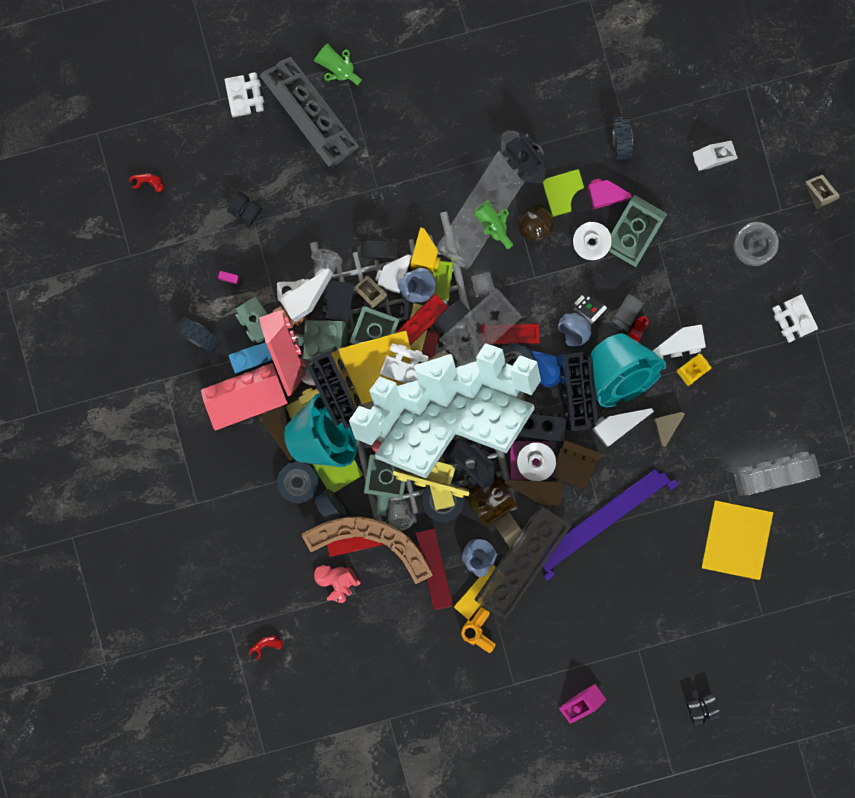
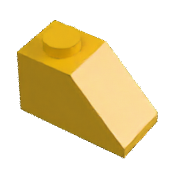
[410,228,441,275]

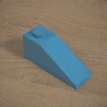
[228,342,273,374]

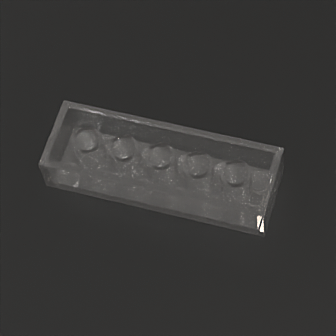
[436,151,525,270]

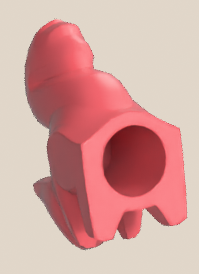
[314,565,361,603]

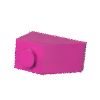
[587,178,632,209]
[559,684,606,724]

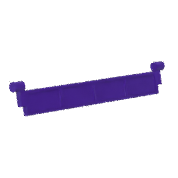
[539,469,679,581]

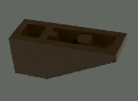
[259,405,295,460]
[501,480,562,509]

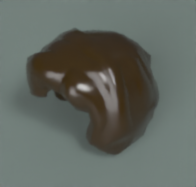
[518,204,553,241]

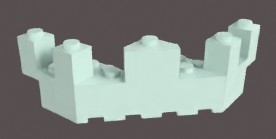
[349,343,541,478]

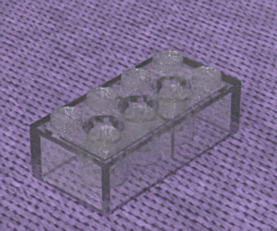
[439,288,522,366]
[733,451,821,496]

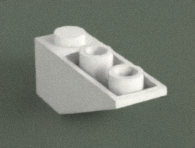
[280,268,333,322]
[653,325,706,359]

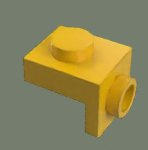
[677,354,711,386]

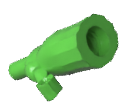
[314,44,362,86]
[472,200,513,249]

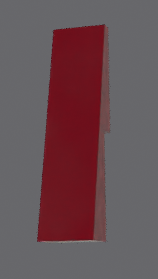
[416,528,453,611]

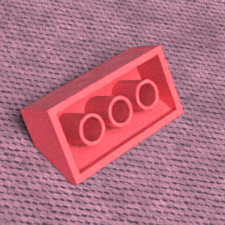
[259,310,307,396]
[201,363,287,431]

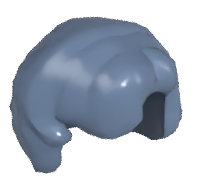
[397,267,436,303]
[558,313,591,346]
[462,538,497,577]

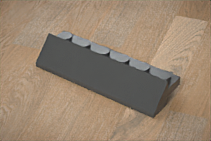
[260,57,359,166]

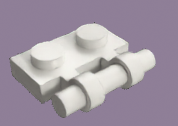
[225,73,264,117]
[772,295,818,343]
[380,343,428,383]

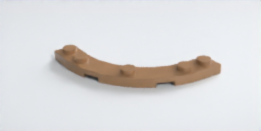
[302,517,433,584]

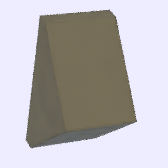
[805,174,840,209]
[354,276,388,310]
[653,412,685,447]
[493,512,529,554]

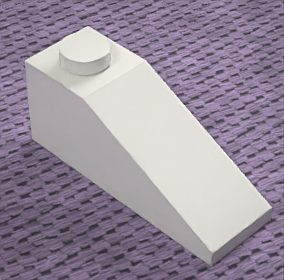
[592,408,654,447]

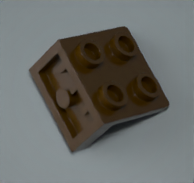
[551,440,601,489]
[464,472,517,527]

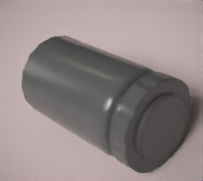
[611,295,644,332]

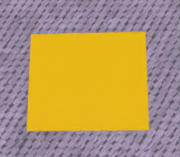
[339,331,412,404]
[702,501,773,580]

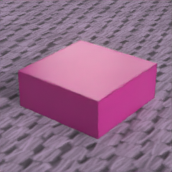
[218,271,240,285]

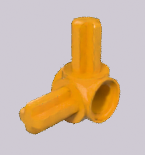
[461,607,496,653]

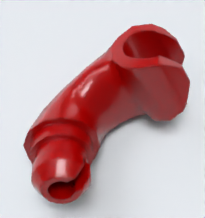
[129,173,164,192]
[627,316,649,342]
[249,636,283,660]

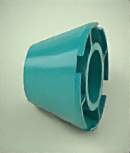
[590,333,666,407]
[284,393,357,467]

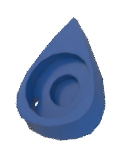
[531,351,561,388]

